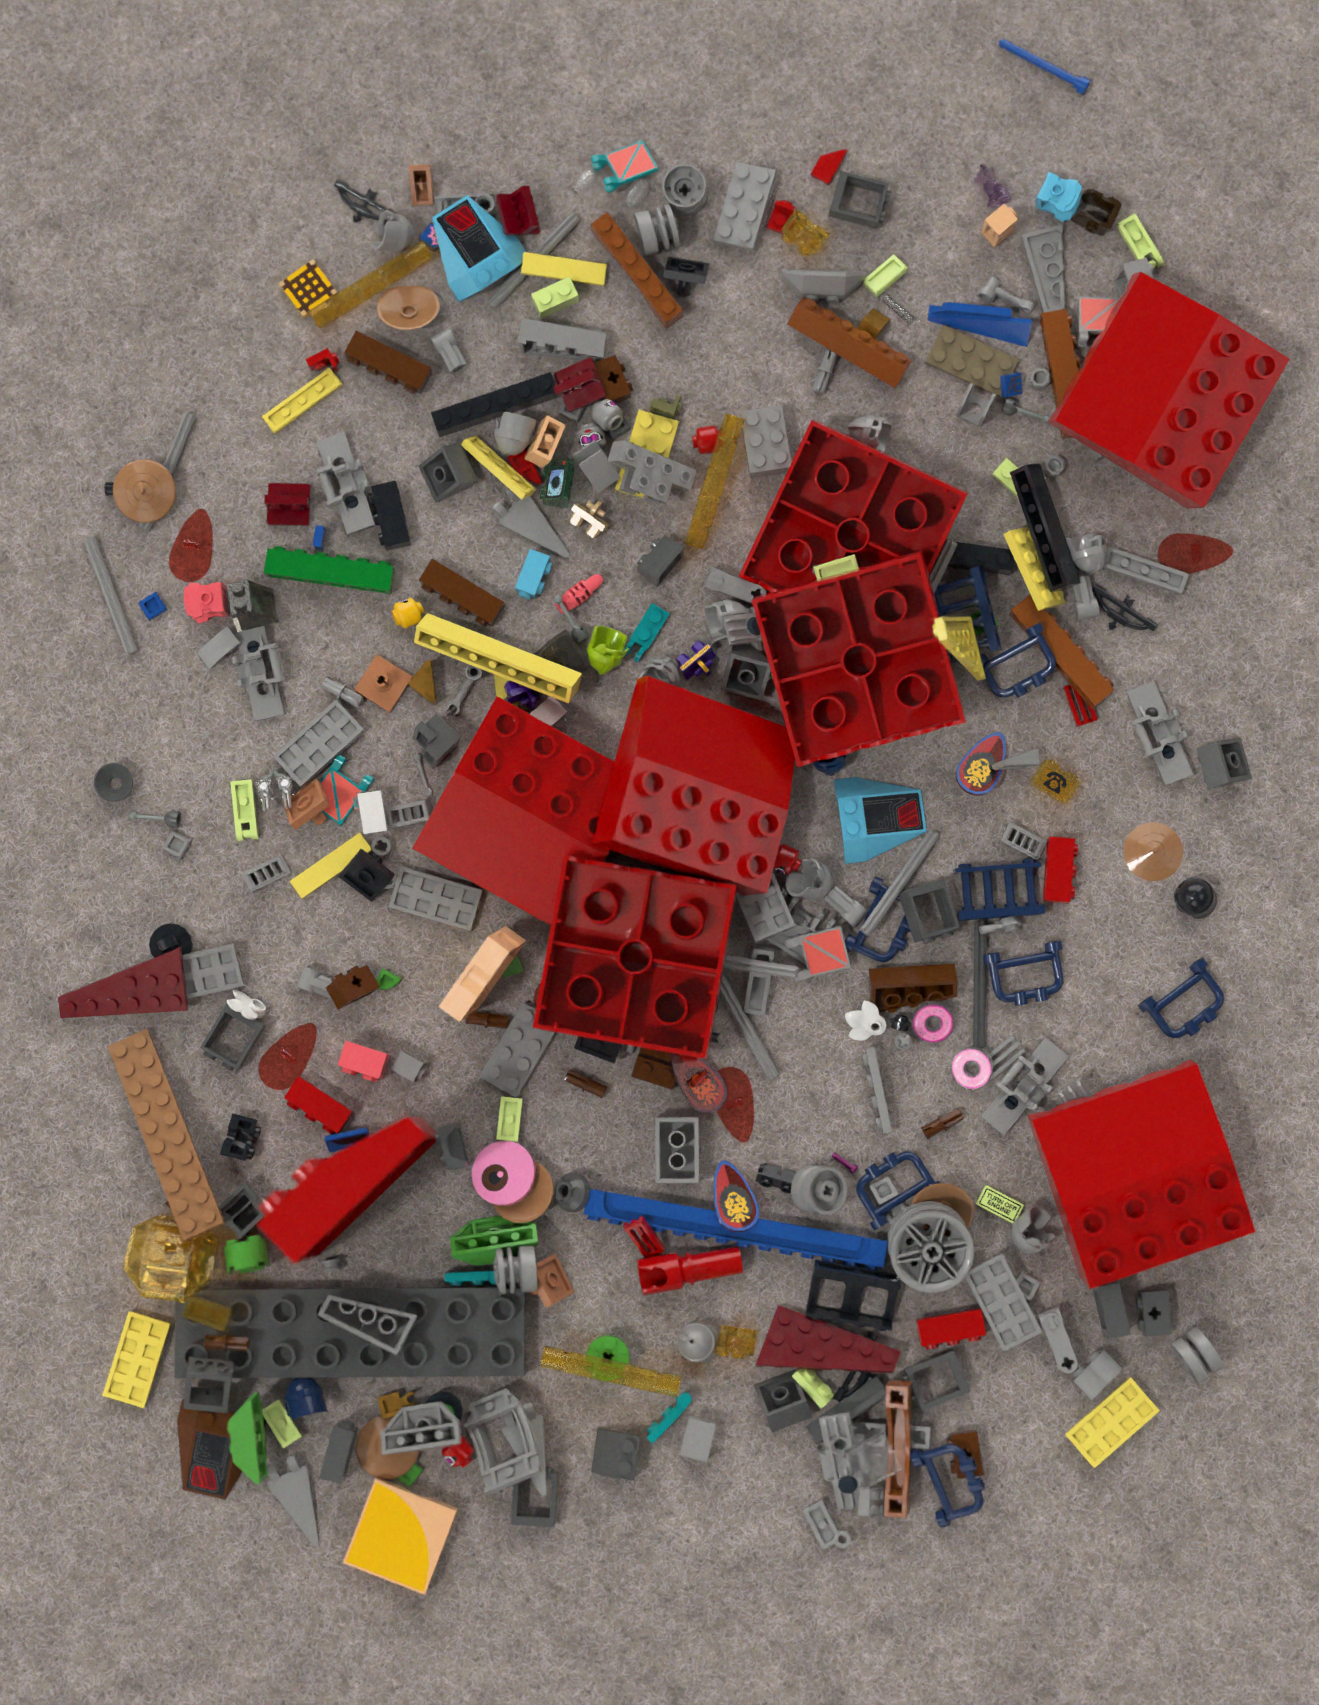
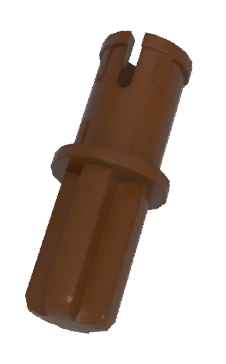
[466,1011,509,1029]
[565,1070,608,1099]
[921,1108,964,1139]
[204,1334,249,1352]

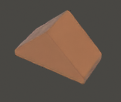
[409,164,433,206]

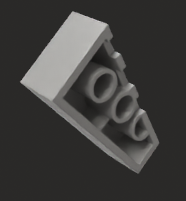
[519,318,607,362]

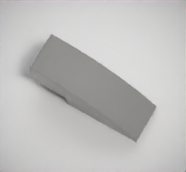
[743,945,775,1016]

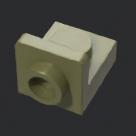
[650,394,683,419]

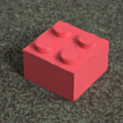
[338,1041,391,1082]

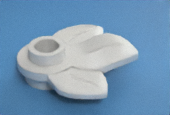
[227,989,266,1020]
[845,1000,886,1041]

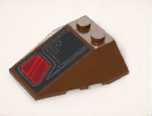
[177,1399,266,1500]

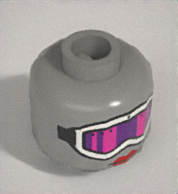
[592,399,623,431]
[577,423,606,449]

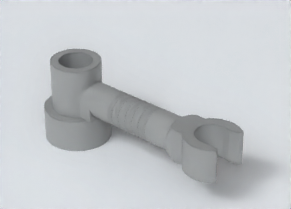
[978,277,1035,315]
[446,665,483,716]

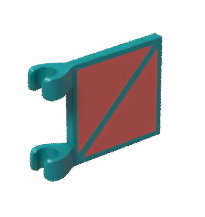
[591,141,659,193]
[320,755,374,826]

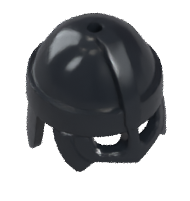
[1174,878,1217,919]

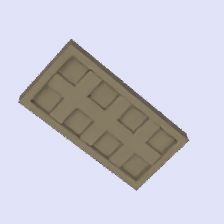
[925,325,1019,398]

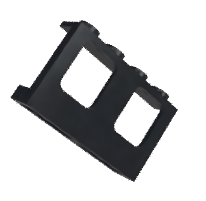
[806,1259,901,1331]

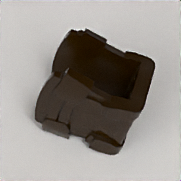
[1071,189,1121,236]

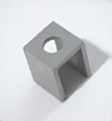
[956,383,996,427]
[573,440,621,493]
[679,1415,716,1462]

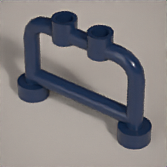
[980,622,1056,698]
[845,876,911,962]
[982,941,1063,1006]
[1138,957,1224,1038]
[856,1151,941,1231]
[910,1444,985,1528]

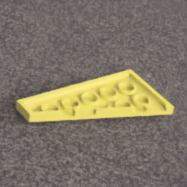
[933,617,986,681]

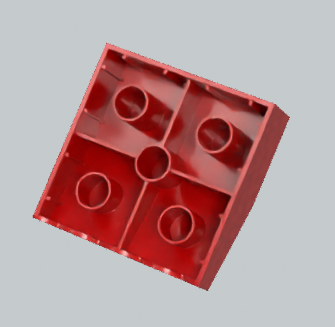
[1048,272,1290,509]
[738,420,969,592]
[751,551,966,767]
[593,676,795,896]
[412,696,614,926]
[533,855,737,1060]
[1027,1059,1256,1289]
[257,1116,437,1264]

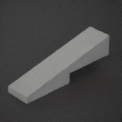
[842,1421,933,1449]

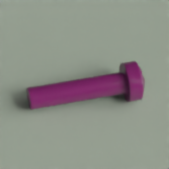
[832,1152,858,1174]

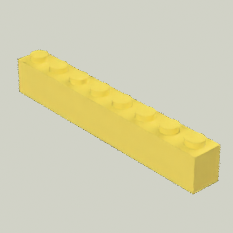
[414,613,582,703]

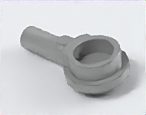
[979,916,1021,934]

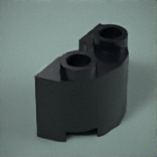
[220,1113,261,1161]

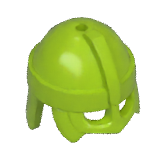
[587,625,629,675]

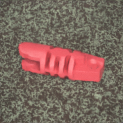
[555,574,603,614]

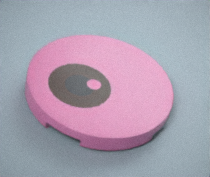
[472,1141,536,1206]

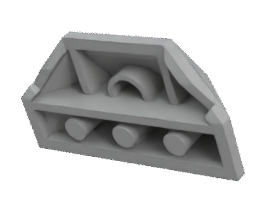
[781,268,866,304]
[380,1402,462,1455]

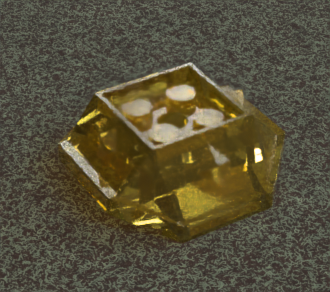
[123,1215,219,1303]

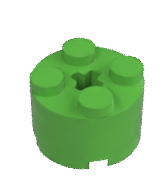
[223,1235,271,1274]
[586,1335,630,1380]

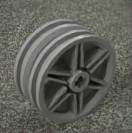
[887,1201,974,1293]

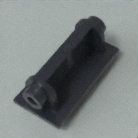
[755,1163,797,1194]

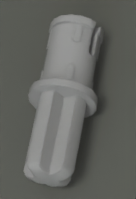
[813,350,838,393]
[321,676,363,707]
[895,1033,912,1050]

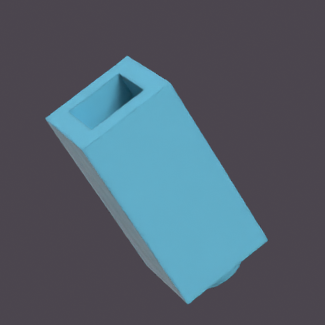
[515,549,553,600]

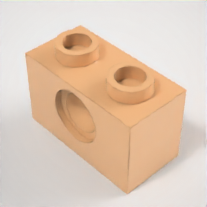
[981,204,1018,248]
[524,415,566,468]

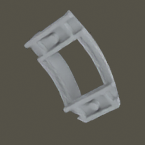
[464,1388,541,1494]

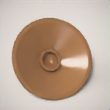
[377,286,440,330]
[113,459,176,523]
[1124,822,1183,881]
[493,1161,553,1223]
[911,1183,975,1236]
[356,1415,419,1479]

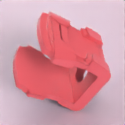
[184,582,230,624]

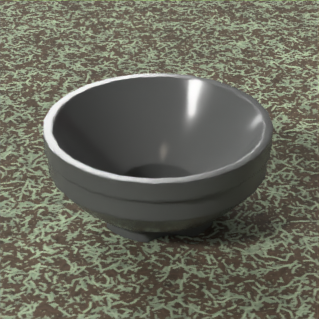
[94,763,133,802]
[555,1173,590,1212]

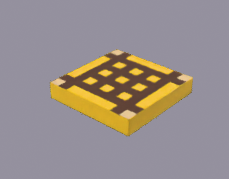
[279,259,338,318]

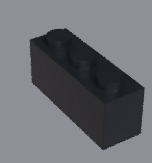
[369,480,411,551]
[947,542,1014,575]

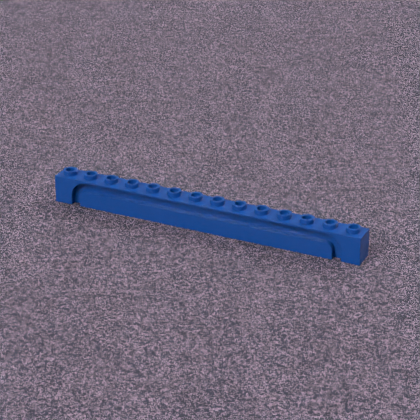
[584,1189,888,1270]

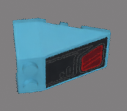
[432,195,526,302]
[833,777,927,864]

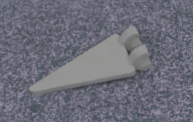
[492,489,569,558]
[502,1403,547,1497]
[267,1454,319,1546]

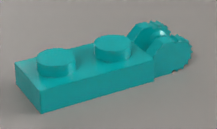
[623,603,670,663]
[444,1270,496,1286]
[646,1391,692,1444]

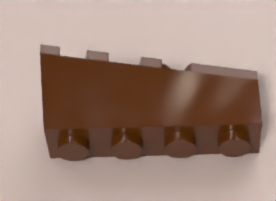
[869,964,958,1013]

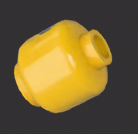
[391,598,424,629]

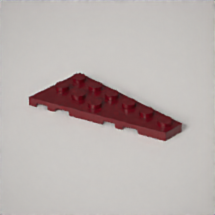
[58,946,188,1018]
[755,1305,901,1373]

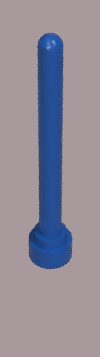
[999,39,1091,95]

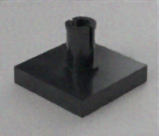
[663,256,710,297]
[338,849,395,902]

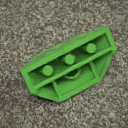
[450,1216,538,1266]
[227,1392,268,1484]

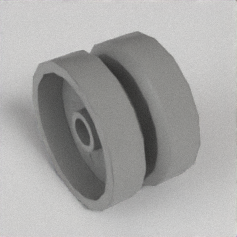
[791,1165,847,1215]
[1170,1327,1224,1384]

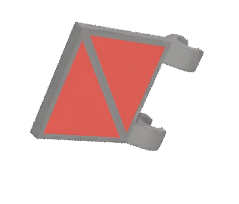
[1078,296,1120,347]
[785,926,851,981]

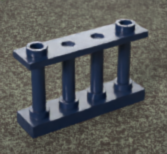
[934,566,1002,663]
[953,859,1045,921]

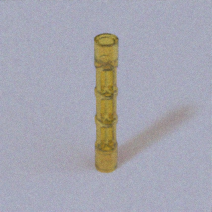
[308,241,433,329]
[684,413,745,550]
[540,1345,682,1398]

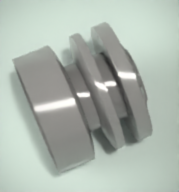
[662,164,707,216]
[634,204,680,256]
[493,1245,537,1295]

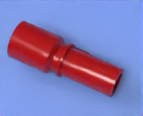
[637,1246,743,1296]

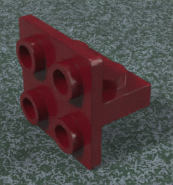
[496,186,541,235]
[553,357,606,412]
[264,483,311,526]

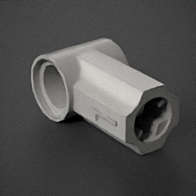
[430,328,467,373]
[1072,576,1099,620]
[824,886,868,928]
[296,967,332,999]

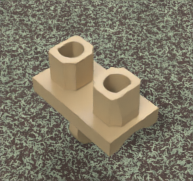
[569,501,610,538]

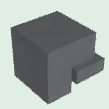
[413,713,461,769]
[219,1182,265,1238]

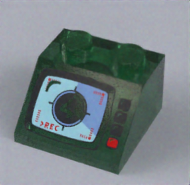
[539,458,575,509]

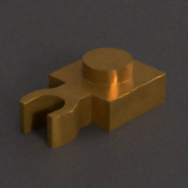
[377,1391,418,1419]

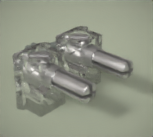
[255,770,296,812]

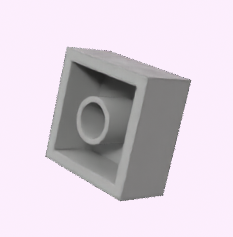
[858,1486,885,1517]

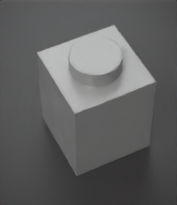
[391,1051,426,1083]

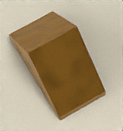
[858,308,890,339]
[408,660,437,705]

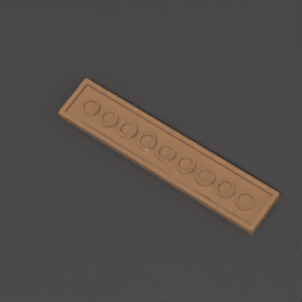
[107,1029,225,1242]

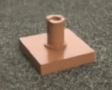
[354,654,412,713]
[283,778,329,830]
[528,1254,574,1308]

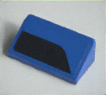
[324,1128,370,1152]

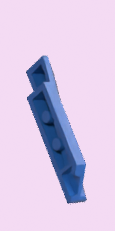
[928,302,1032,347]

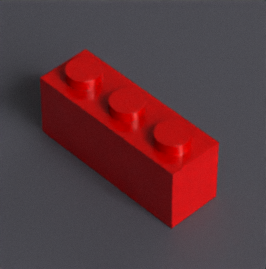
[1042,836,1078,904]
[284,1076,354,1135]
[915,1308,986,1350]

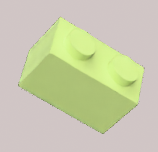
[531,277,579,319]

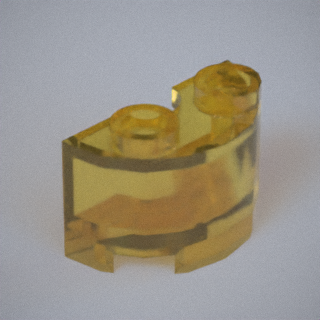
[781,209,830,257]
[716,1325,757,1359]

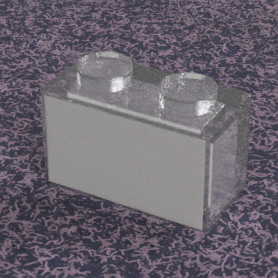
[529,696,569,728]
[353,788,389,835]

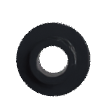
[890,1015,912,1031]

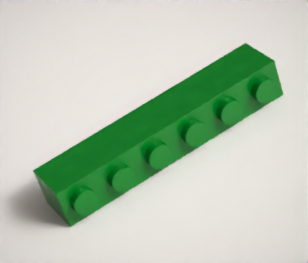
[263,546,395,594]

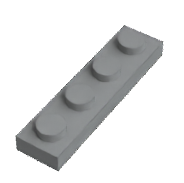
[1103,546,1189,595]
[862,1047,892,1134]

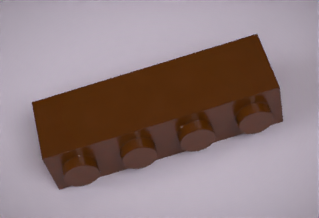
[344,331,432,394]
[419,559,505,627]

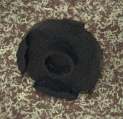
[149,923,193,958]

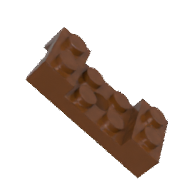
[631,1048,682,1090]

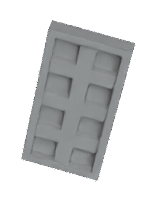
[713,162,777,251]
[273,700,365,788]
[388,867,483,932]
[736,872,796,944]
[182,943,244,999]
[479,1002,555,1098]
[965,1253,1042,1352]

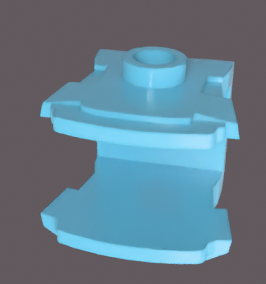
[1036,172,1082,223]

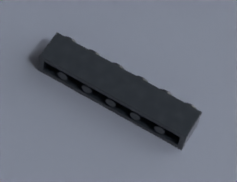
[431,372,559,438]
[1010,463,1081,592]

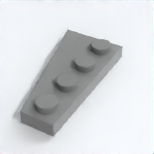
[1021,224,1065,313]

